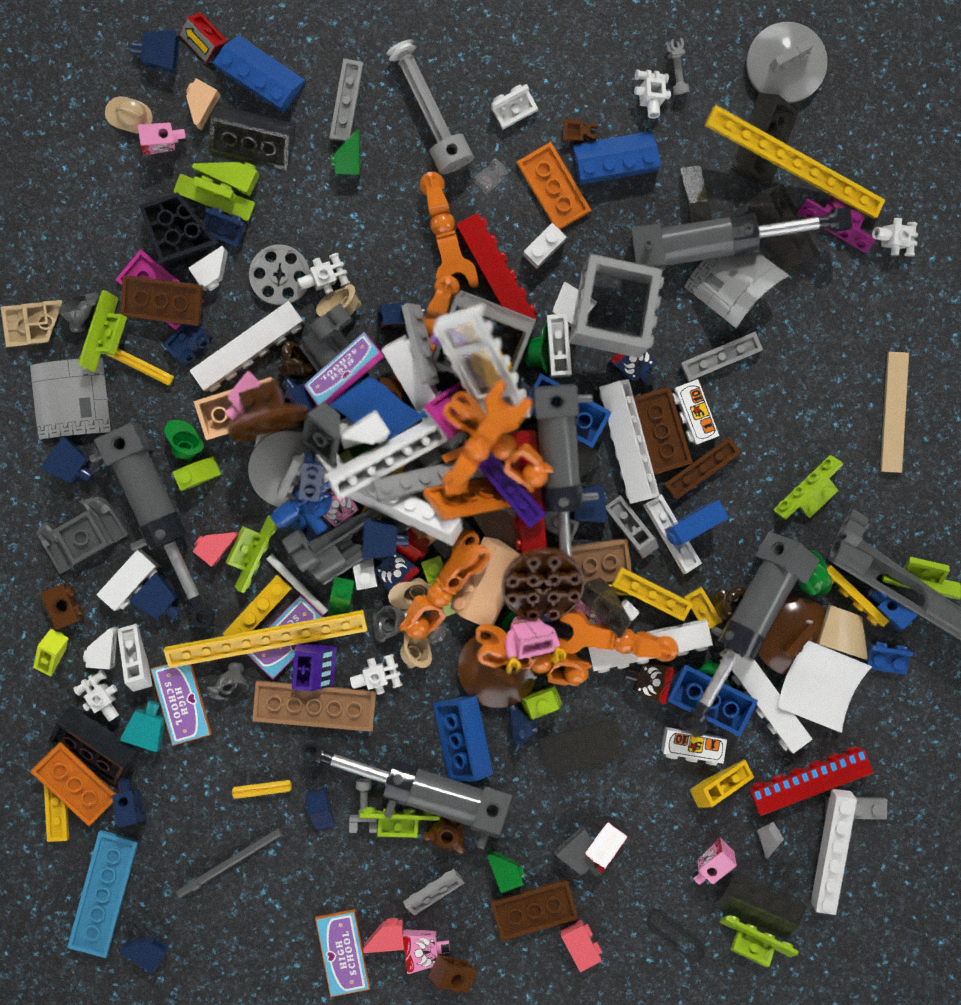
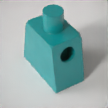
[120,701,165,752]

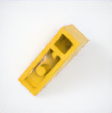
[690,760,754,808]

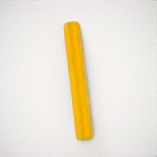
[106,348,174,385]

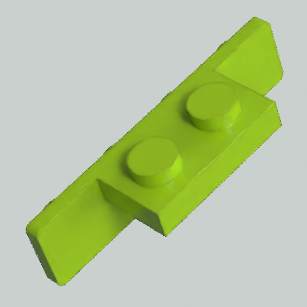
[174,174,255,221]
[78,290,127,372]
[774,455,843,519]
[226,515,277,593]
[882,557,961,600]
[358,807,440,838]
[720,915,799,967]

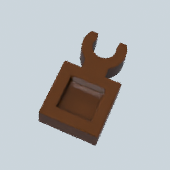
[563,119,598,142]

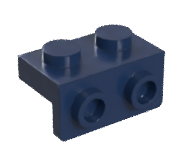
[203,207,247,248]

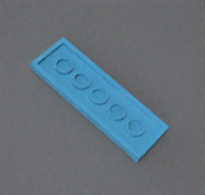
[67,830,139,958]

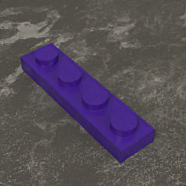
[478,452,547,528]

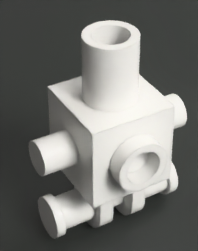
[634,69,671,118]
[872,218,918,256]
[297,253,350,294]
[350,654,402,695]
[73,670,119,722]

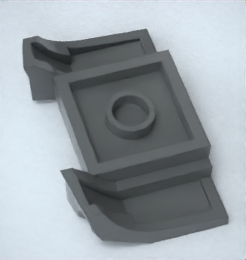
[36,497,129,575]

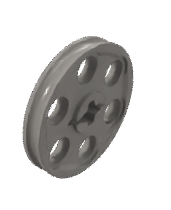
[249,245,310,306]

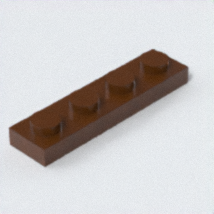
[664,437,741,500]

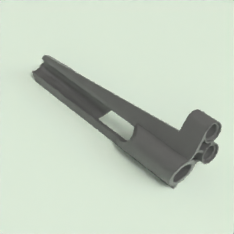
[299,303,425,473]
[282,459,483,585]
[828,509,961,640]

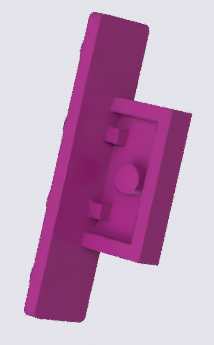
[798,196,876,253]

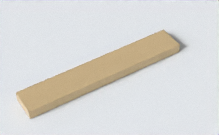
[880,352,909,473]

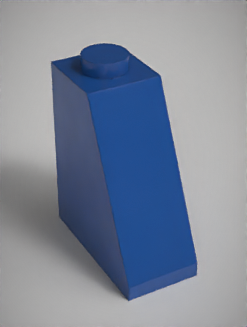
[664,500,729,547]

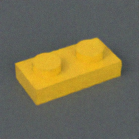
[684,587,722,629]

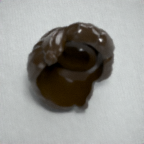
[279,341,315,379]
[713,586,746,621]

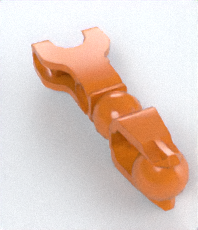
[419,171,479,288]
[392,275,460,381]
[442,379,533,496]
[444,391,553,493]
[399,529,491,640]
[558,610,679,662]
[475,624,592,686]

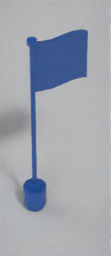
[270,377,428,529]

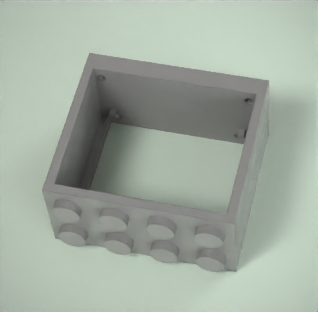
[569,254,664,358]
[433,290,536,388]

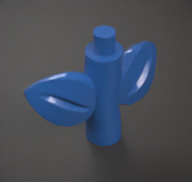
[289,489,332,536]

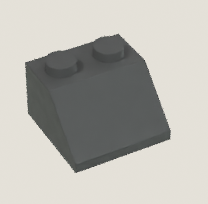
[301,402,341,465]

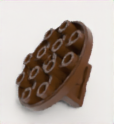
[228,380,309,442]
[501,548,584,621]
[758,596,833,676]
[458,627,538,708]

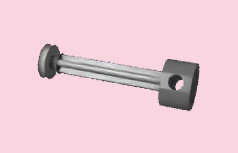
[387,39,474,175]

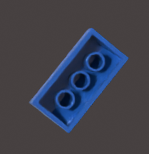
[213,35,306,114]
[572,131,661,185]
[528,374,612,449]
[667,664,758,736]
[433,696,493,781]

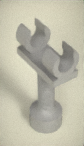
[666,37,690,95]
[349,779,378,833]

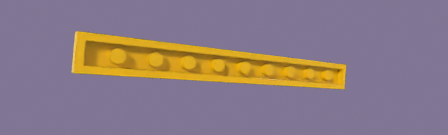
[705,105,885,219]
[164,610,367,668]

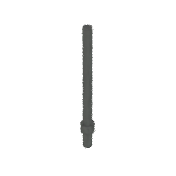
[176,828,283,898]

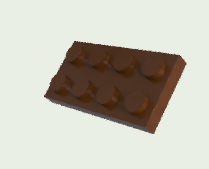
[120,275,204,326]
[634,386,693,475]
[491,878,579,941]

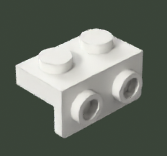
[491,84,538,130]

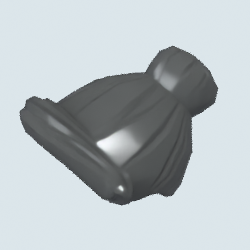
[58,293,100,333]
[372,606,408,642]
[207,662,248,700]

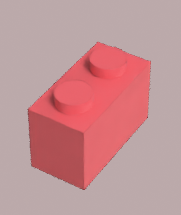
[560,920,602,972]

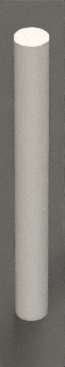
[266,554,328,616]

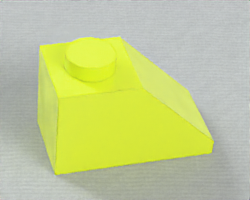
[33,629,69,677]

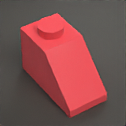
[193,532,239,566]
[363,918,404,953]

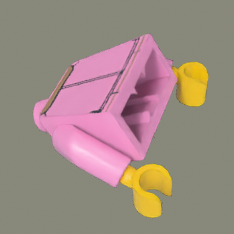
[505,616,566,674]

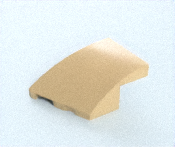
[1,300,62,347]
[817,605,868,660]

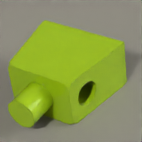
[521,684,562,719]

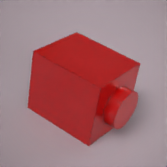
[396,529,430,564]

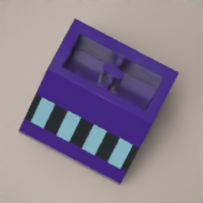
[292,644,337,691]

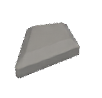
[437,430,468,450]
[757,822,784,859]

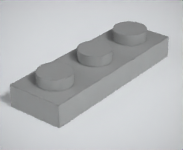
[825,797,887,819]
[403,869,464,916]

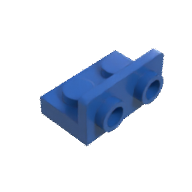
[866,642,914,675]

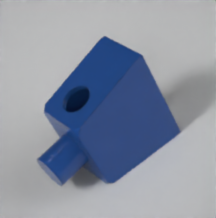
[870,590,917,631]

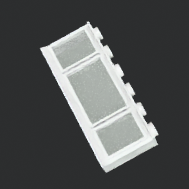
[434,304,534,418]

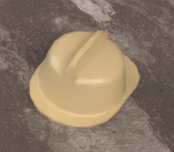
[105,96,152,134]
[316,284,362,317]
[388,578,431,609]
[400,630,432,668]

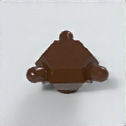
[422,817,465,854]

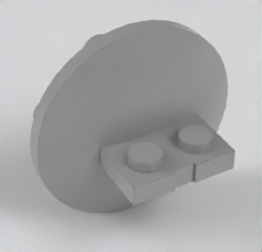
[746,22,827,104]
[248,429,316,507]

